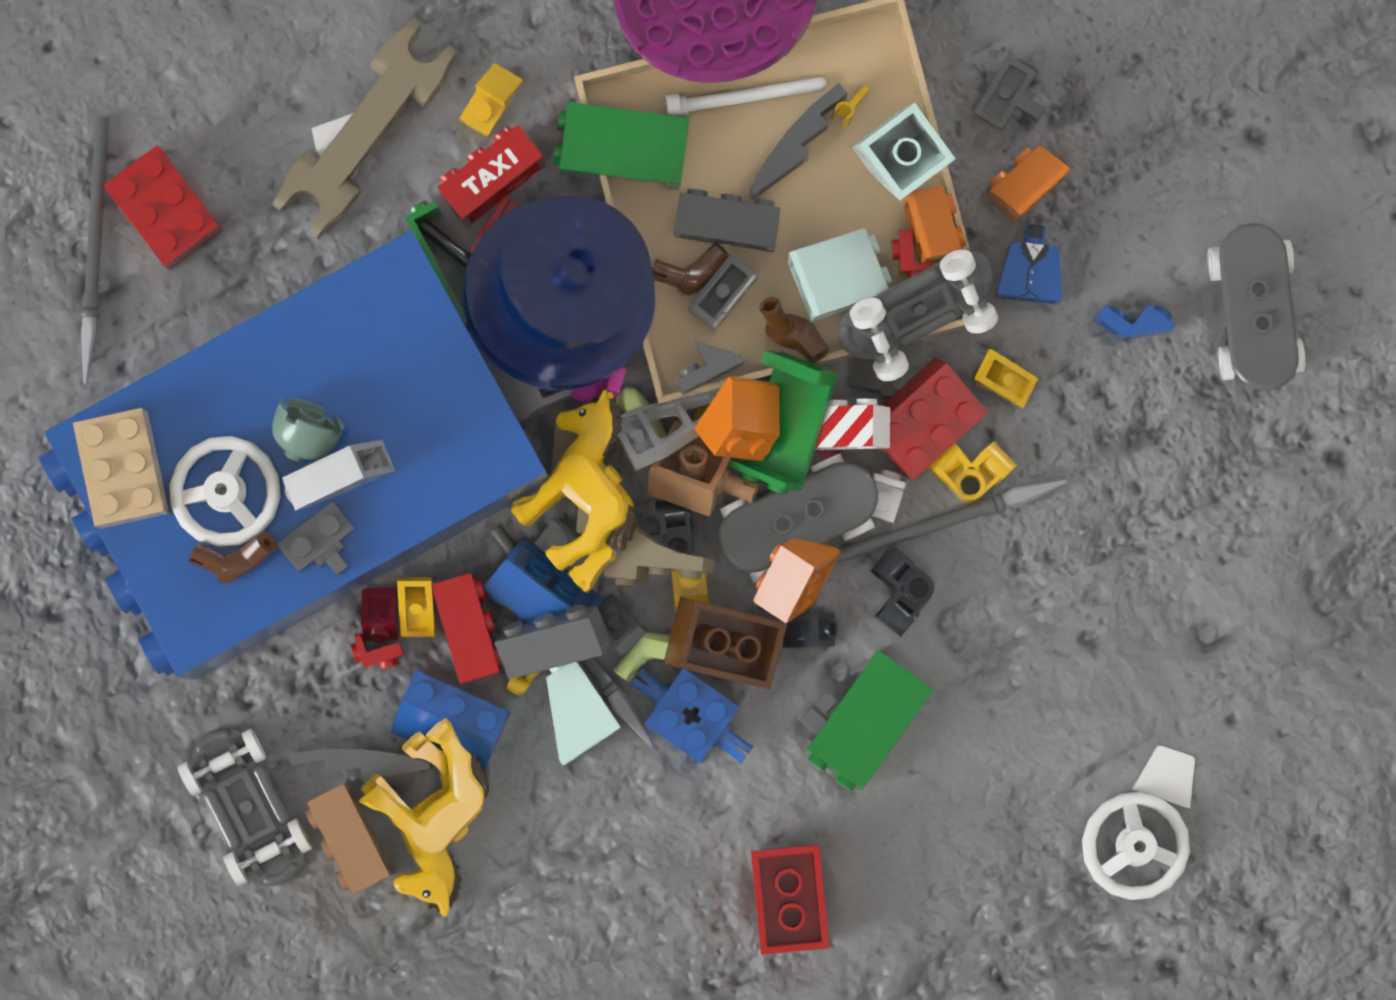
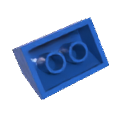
[483,536,603,624]
[390,670,511,770]

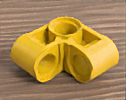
[928,441,1017,503]

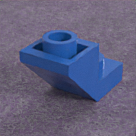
[1094,304,1176,340]

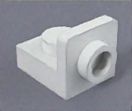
[871,469,907,524]

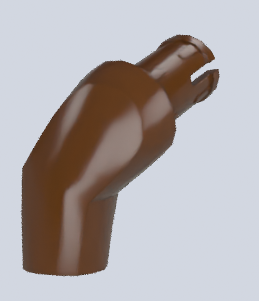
[649,242,730,296]
[759,297,829,363]
[189,532,277,584]

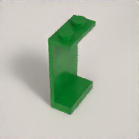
[553,102,689,190]
[405,201,497,332]
[729,350,838,494]
[804,650,934,792]

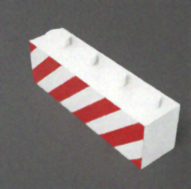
[814,399,890,450]

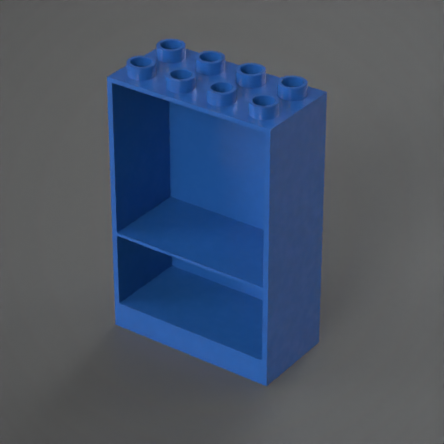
[39,230,549,679]

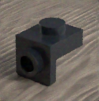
[783,612,838,648]

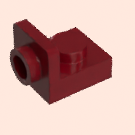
[361,588,398,643]

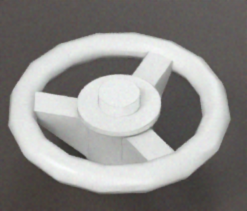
[169,436,281,547]
[1082,792,1190,900]

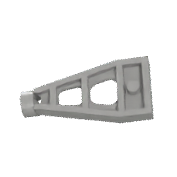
[617,388,720,470]

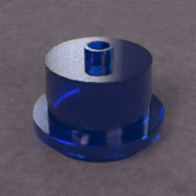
[462,195,655,390]

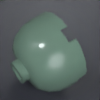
[272,397,345,462]

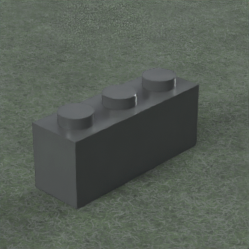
[674,189,781,252]
[494,605,611,679]

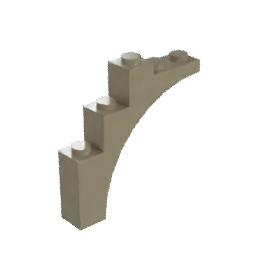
[550,409,714,587]

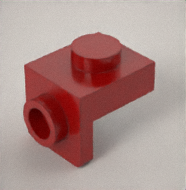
[891,230,935,279]
[350,633,405,670]

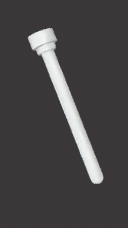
[665,77,827,117]

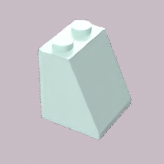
[851,103,956,200]
[787,228,893,324]
[546,662,622,766]

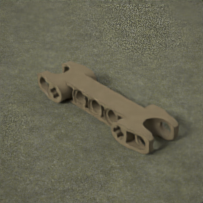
[272,19,458,240]

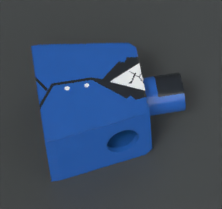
[995,224,1062,305]

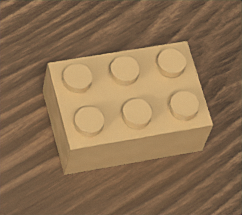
[73,408,169,529]

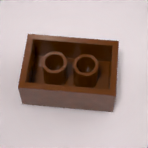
[663,596,787,690]

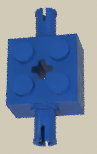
[630,667,754,764]

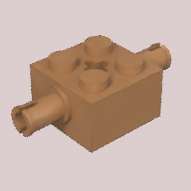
[625,420,759,517]

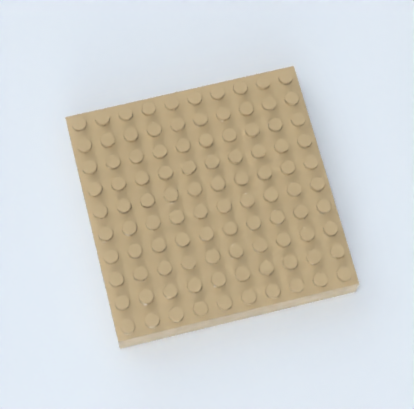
[574,0,970,404]

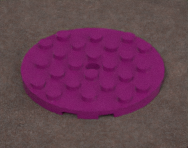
[614,0,816,83]

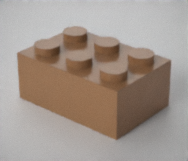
[305,783,395,895]

